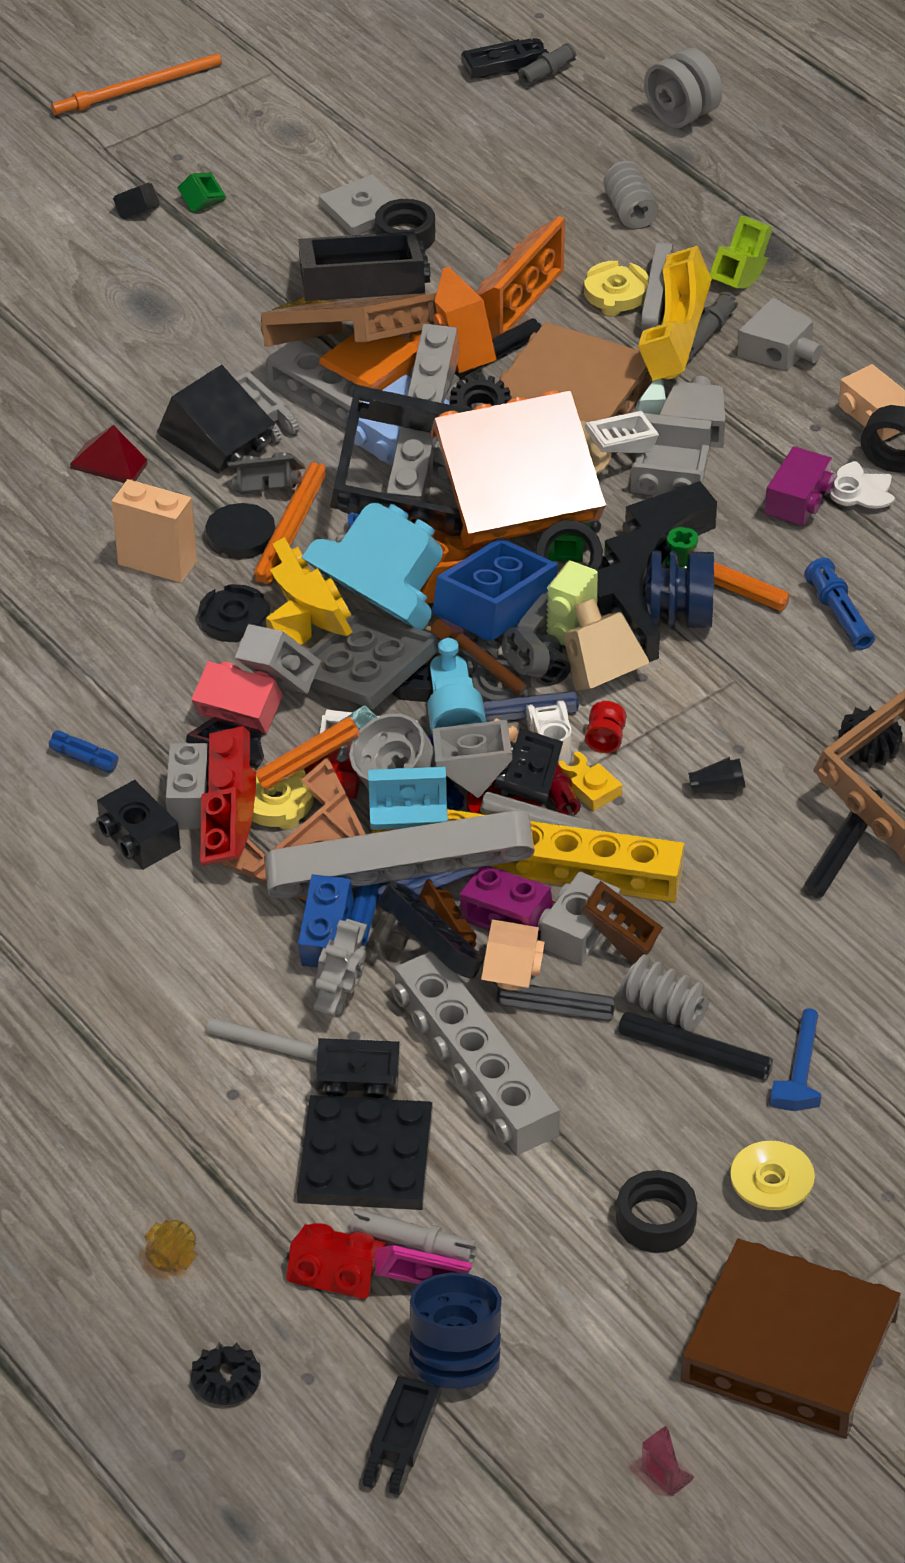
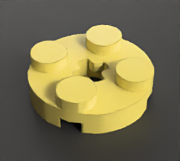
[584,261,649,316]
[252,763,314,830]

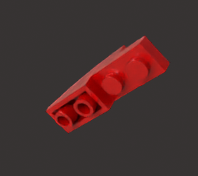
[200,726,256,866]

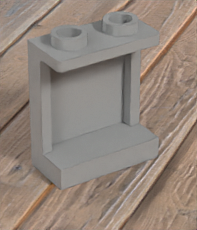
[630,413,712,496]

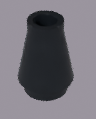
[688,757,746,795]

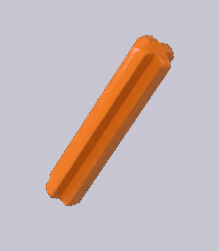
[714,561,790,611]
[256,717,360,789]

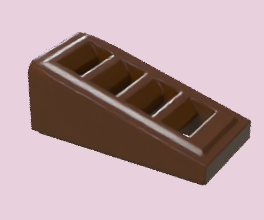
[580,881,663,964]

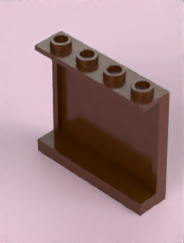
[681,1238,901,1439]

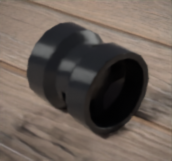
[536,634,571,686]

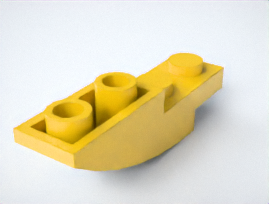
[270,537,353,636]

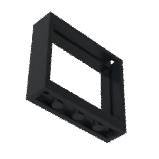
[298,231,431,301]
[330,385,472,536]

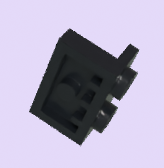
[494,728,563,805]

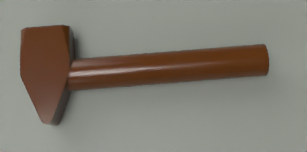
[431,619,527,696]

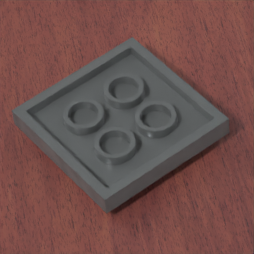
[309,609,441,709]

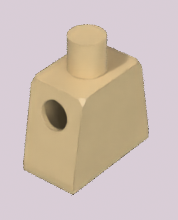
[564,598,649,691]

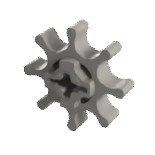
[314,919,367,1016]

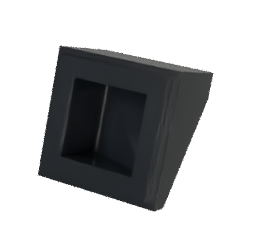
[113,182,160,219]

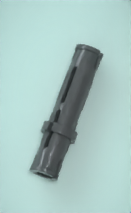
[687,292,738,363]

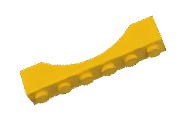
[638,245,712,381]

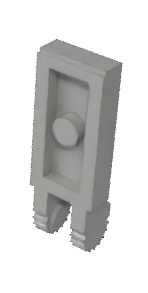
[235,371,300,443]

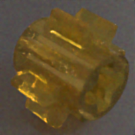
[144,1220,198,1272]

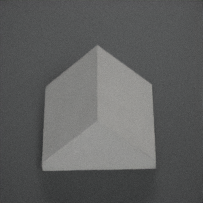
[432,720,513,798]

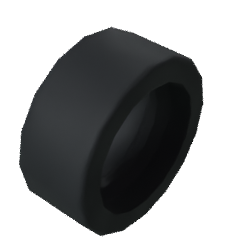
[375,199,436,249]
[860,405,905,473]
[536,520,603,574]
[616,1170,697,1253]

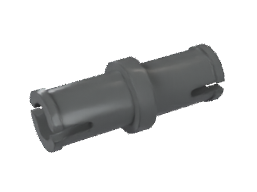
[518,43,577,87]

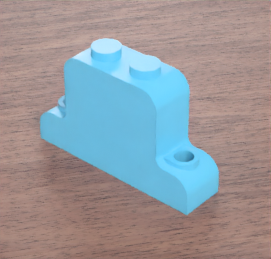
[301,503,443,630]

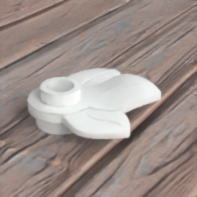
[830,461,895,509]

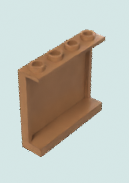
[261,293,437,347]
[483,322,653,437]

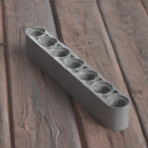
[264,811,535,899]

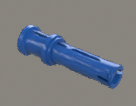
[804,558,875,650]

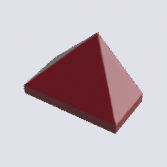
[70,425,148,483]

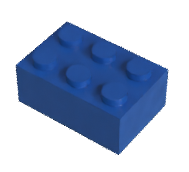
[432,537,558,641]

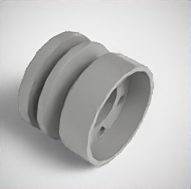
[349,713,436,791]

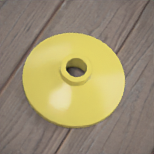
[730,1141,815,1210]

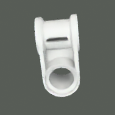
[526,700,571,765]

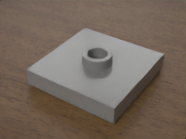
[319,174,398,235]

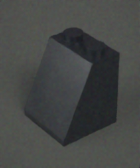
[157,364,276,474]

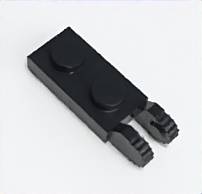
[461,38,549,78]
[363,1376,440,1495]

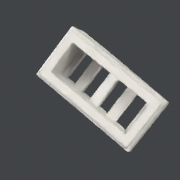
[584,411,659,453]

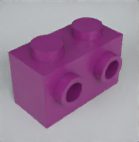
[765,446,835,526]
[460,866,553,935]

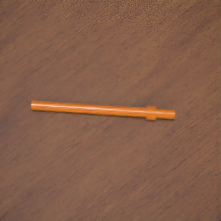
[51,53,222,115]

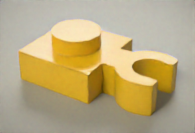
[558,751,623,811]

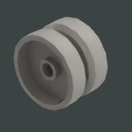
[644,47,723,128]

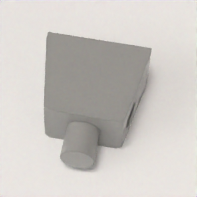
[737,298,823,371]
[660,376,725,448]

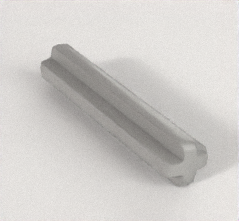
[480,792,592,829]

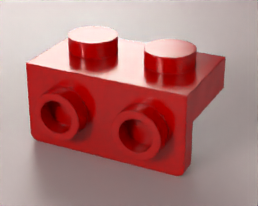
[286,1223,386,1299]

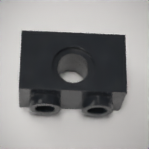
[96,779,181,870]

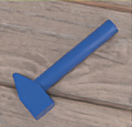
[770,1008,821,1111]

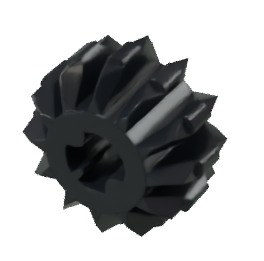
[838,705,903,768]

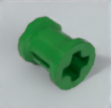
[666,527,698,568]

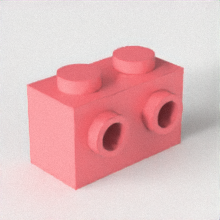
[191,661,283,734]

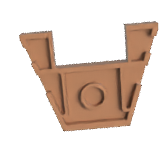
[221,758,366,901]

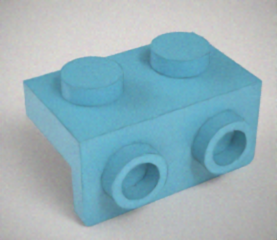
[368,767,448,830]

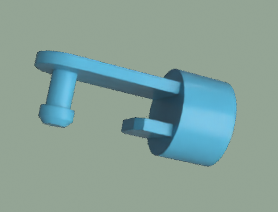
[427,638,486,737]

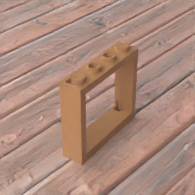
[813,689,905,863]

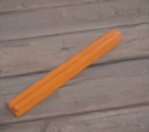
[254,462,326,585]

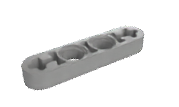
[641,242,673,332]

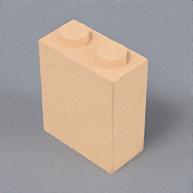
[111,479,197,583]

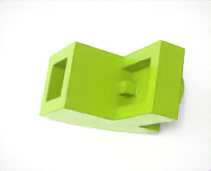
[710,215,774,288]

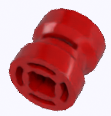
[585,701,627,753]

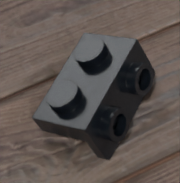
[314,1038,400,1098]

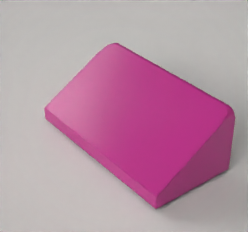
[375,1245,472,1284]

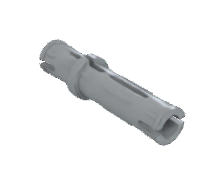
[350,1208,478,1264]

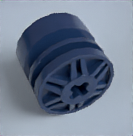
[645,551,714,628]
[409,1272,502,1389]

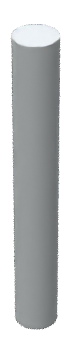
[206,1018,318,1062]

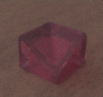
[641,1426,694,1496]

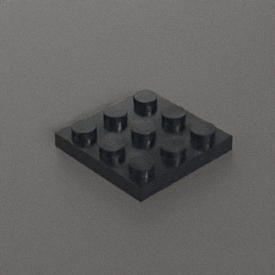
[297,1095,433,1210]

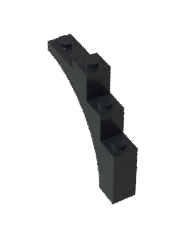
[596,481,717,662]

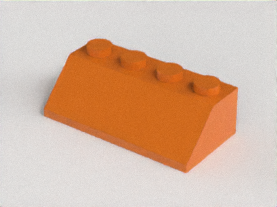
[476,216,565,339]

